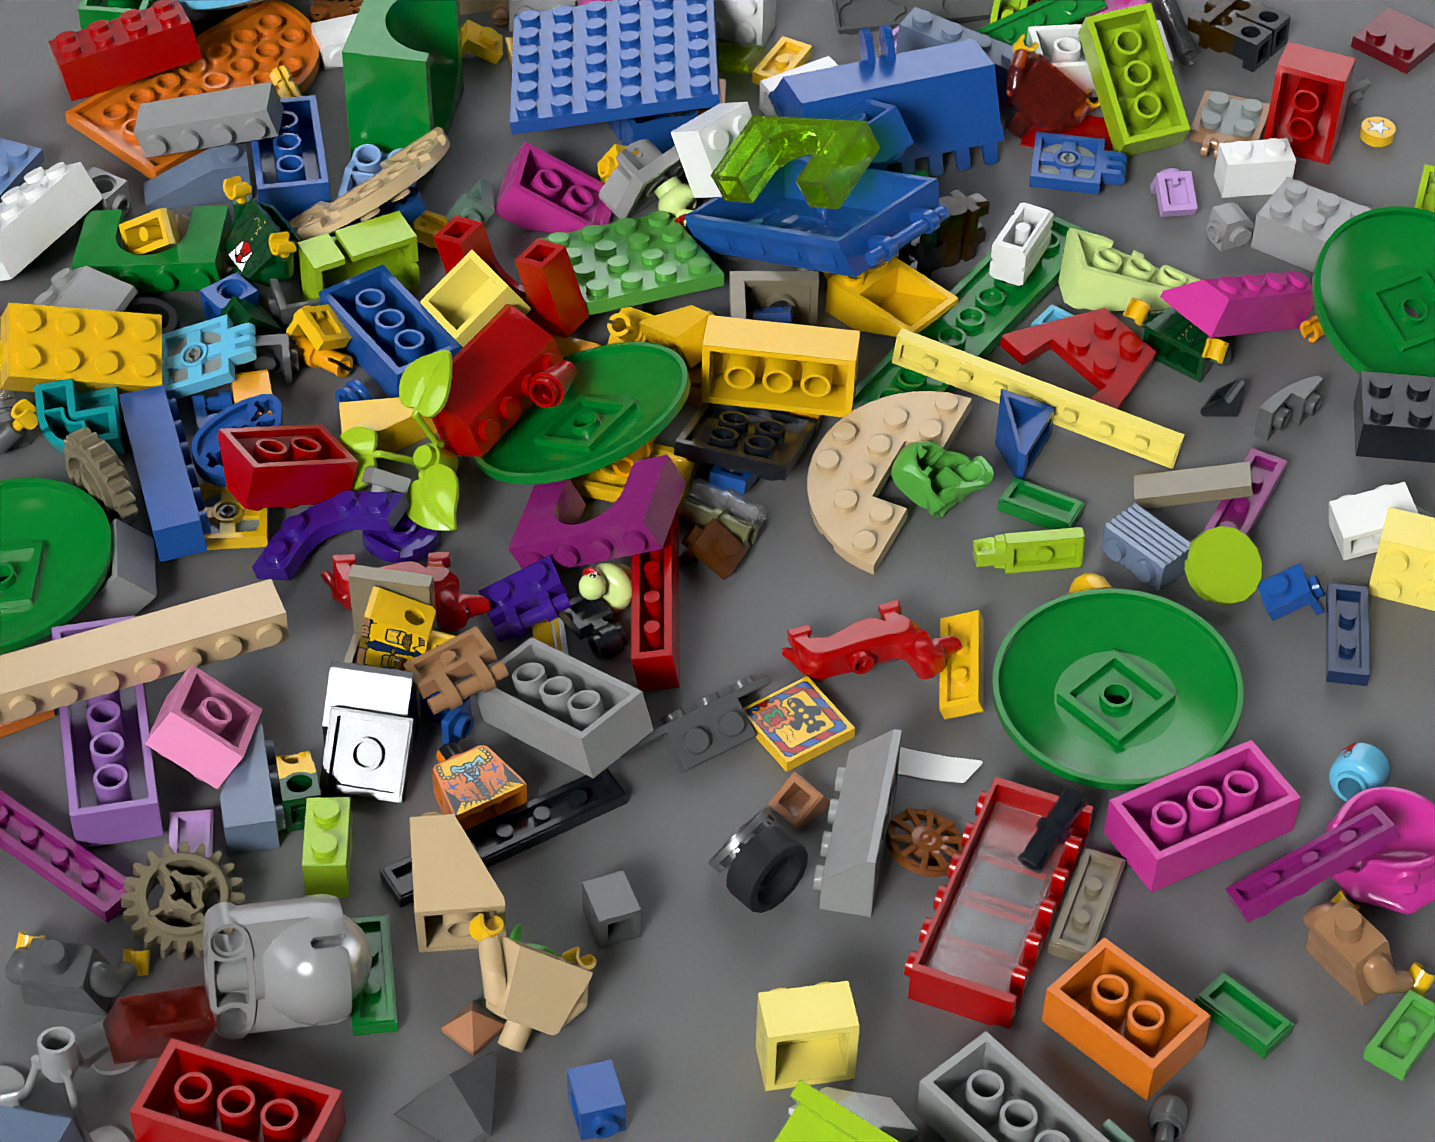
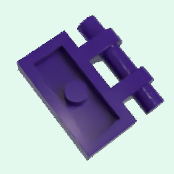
[478,555,572,642]

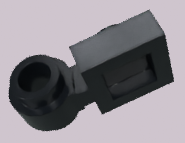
[558,594,628,659]

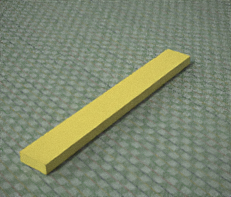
[891,328,1185,469]

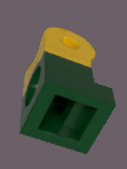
[276,750,321,832]

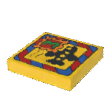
[743,676,855,772]

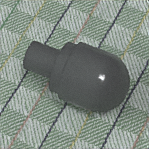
[1148,1093,1188,1142]

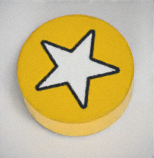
[1359,116,1396,148]

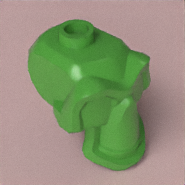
[891,440,994,519]

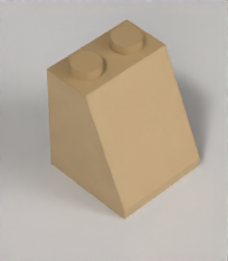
[410,812,507,953]

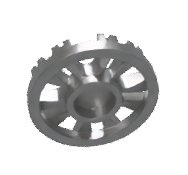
[708,806,776,873]

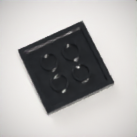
[674,402,817,481]

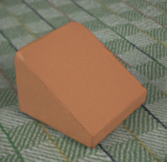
[768,771,830,830]

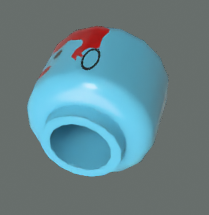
[1329,742,1391,801]

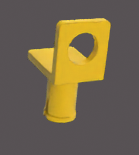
[607,307,654,345]

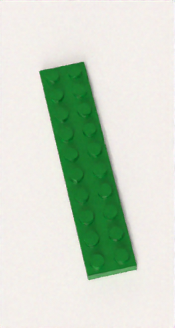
[853,216,1094,411]

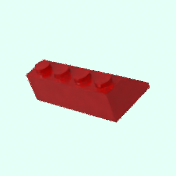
[432,305,563,457]

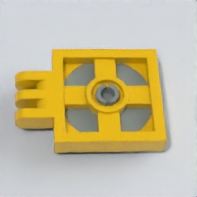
[195,483,269,550]

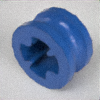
[335,379,372,405]

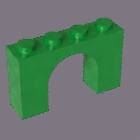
[71,205,233,293]

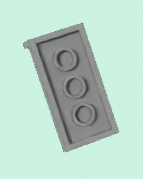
[598,139,687,219]

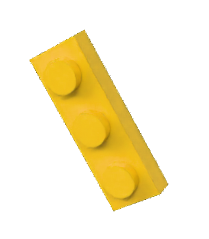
[939,610,984,720]

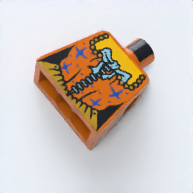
[432,742,527,831]

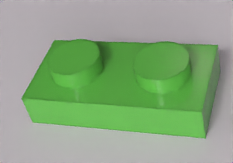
[1363,989,1435,1081]

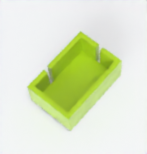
[297,211,421,301]

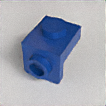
[1258,563,1325,621]
[419,692,474,745]

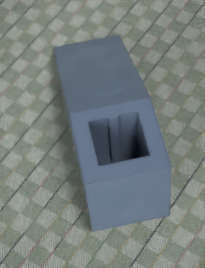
[220,724,286,855]

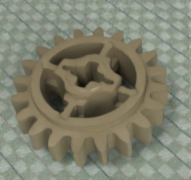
[62,427,138,526]
[121,841,245,961]

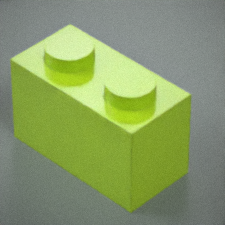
[302,797,354,898]

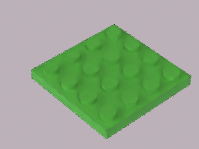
[539,211,724,315]

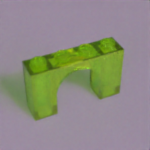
[711,115,880,209]

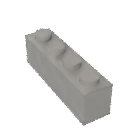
[134,82,284,158]

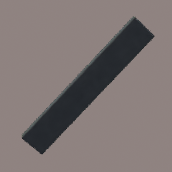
[380,768,627,908]

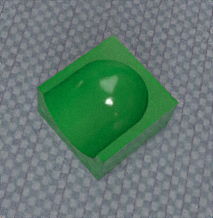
[342,0,464,174]

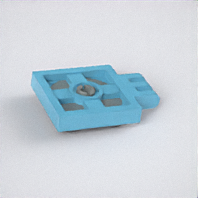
[162,314,257,399]

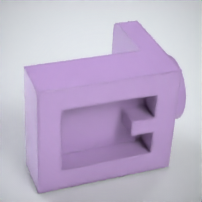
[1150,168,1198,217]

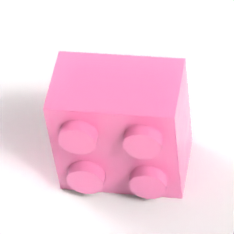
[145,665,263,789]

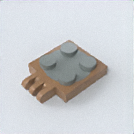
[1188,90,1270,159]

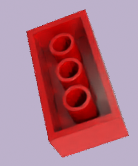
[48,0,202,102]
[129,1038,346,1142]

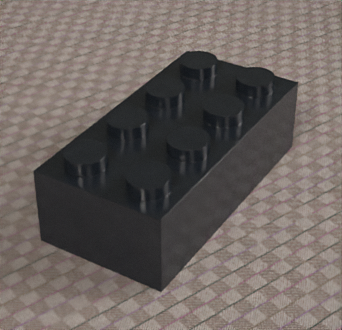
[1353,371,1435,463]

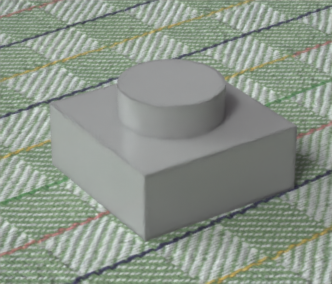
[361,467,411,494]

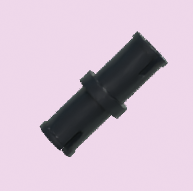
[1017,788,1087,874]

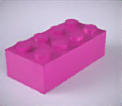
[1104,739,1301,893]

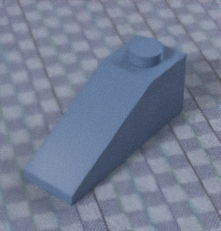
[143,144,252,211]

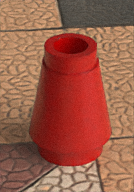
[529,360,577,408]

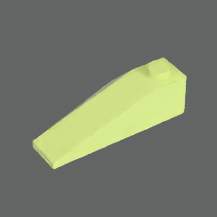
[1058,227,1200,311]

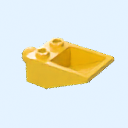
[823,257,959,337]

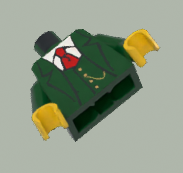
[223,175,303,287]
[1123,297,1231,383]

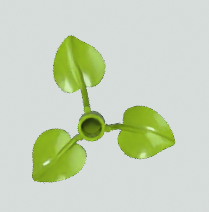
[337,350,459,531]

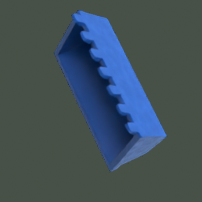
[768,24,1004,177]

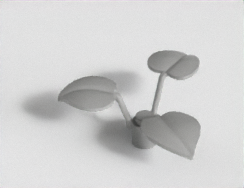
[0,1007,147,1142]

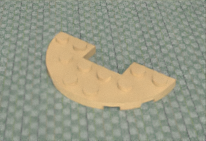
[288,127,450,240]
[807,391,972,575]

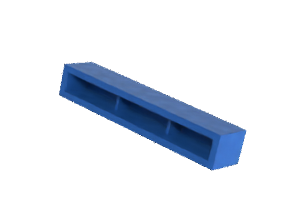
[119,385,211,562]

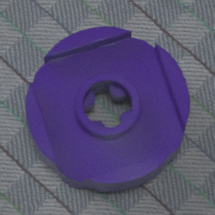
[362,512,441,564]

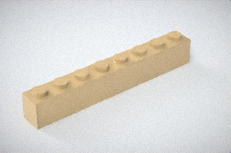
[0,579,290,725]

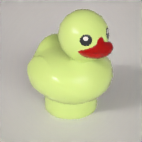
[654,176,697,231]
[579,562,632,613]

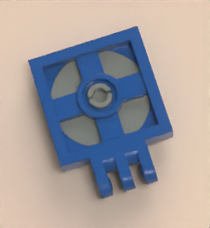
[1029,132,1127,195]

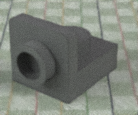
[246,333,299,385]

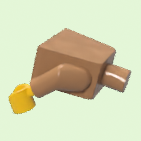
[1304,889,1435,1006]

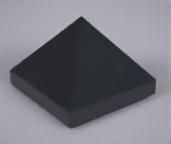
[1200,379,1245,417]

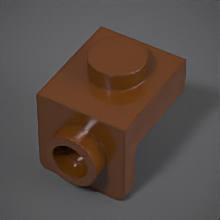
[679,518,748,580]

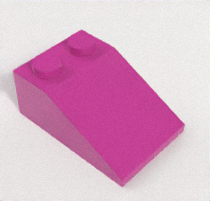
[494,141,612,233]

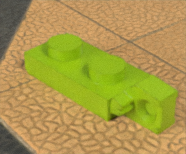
[973,527,1085,574]

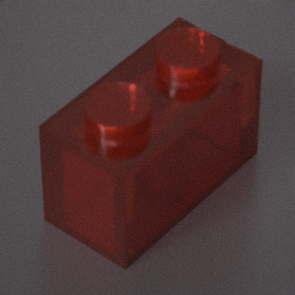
[102,985,217,1064]

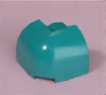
[34,378,127,456]

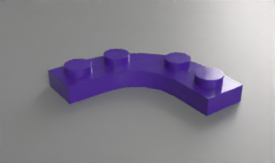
[252,490,409,581]

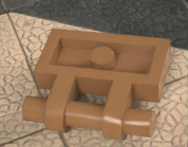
[403,626,509,715]

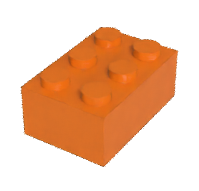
[1041,937,1211,1101]

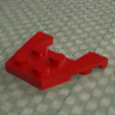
[1000,308,1157,410]

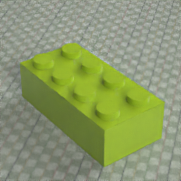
[1078,2,1190,156]

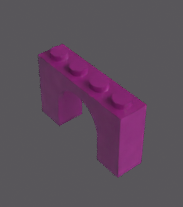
[508,454,686,570]

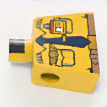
[356,586,456,671]

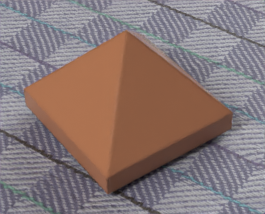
[441,1000,505,1056]

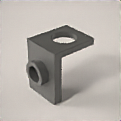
[267,279,320,334]

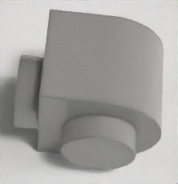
[1206,202,1254,251]

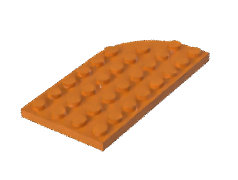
[65,0,321,179]

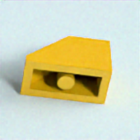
[119,207,181,255]
[639,305,715,368]

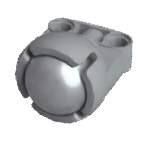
[203,894,372,1040]

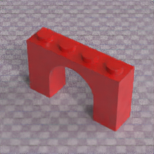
[433,215,589,339]

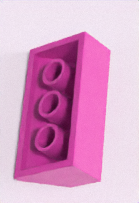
[1160,270,1314,338]

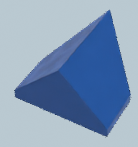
[995,389,1055,480]

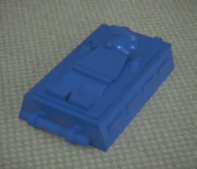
[685,157,950,277]

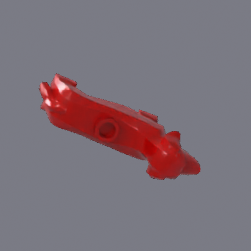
[321,552,491,632]
[781,599,962,681]

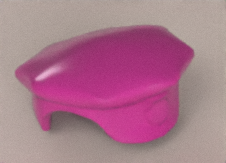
[1326,787,1435,915]

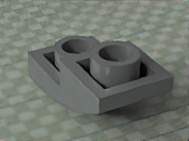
[1254,376,1323,441]

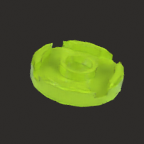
[1184,526,1262,607]

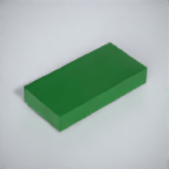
[997,477,1085,530]
[1194,972,1294,1059]

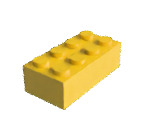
[0,303,162,395]
[701,315,860,417]

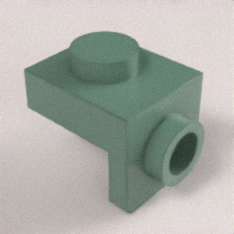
[446,178,495,224]

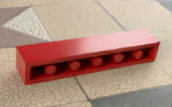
[631,507,680,691]

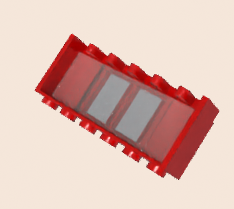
[904,776,1094,1029]

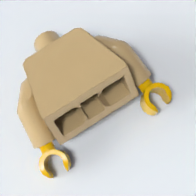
[468,913,596,1053]

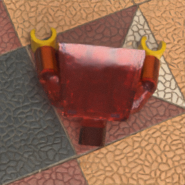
[1005,34,1100,140]

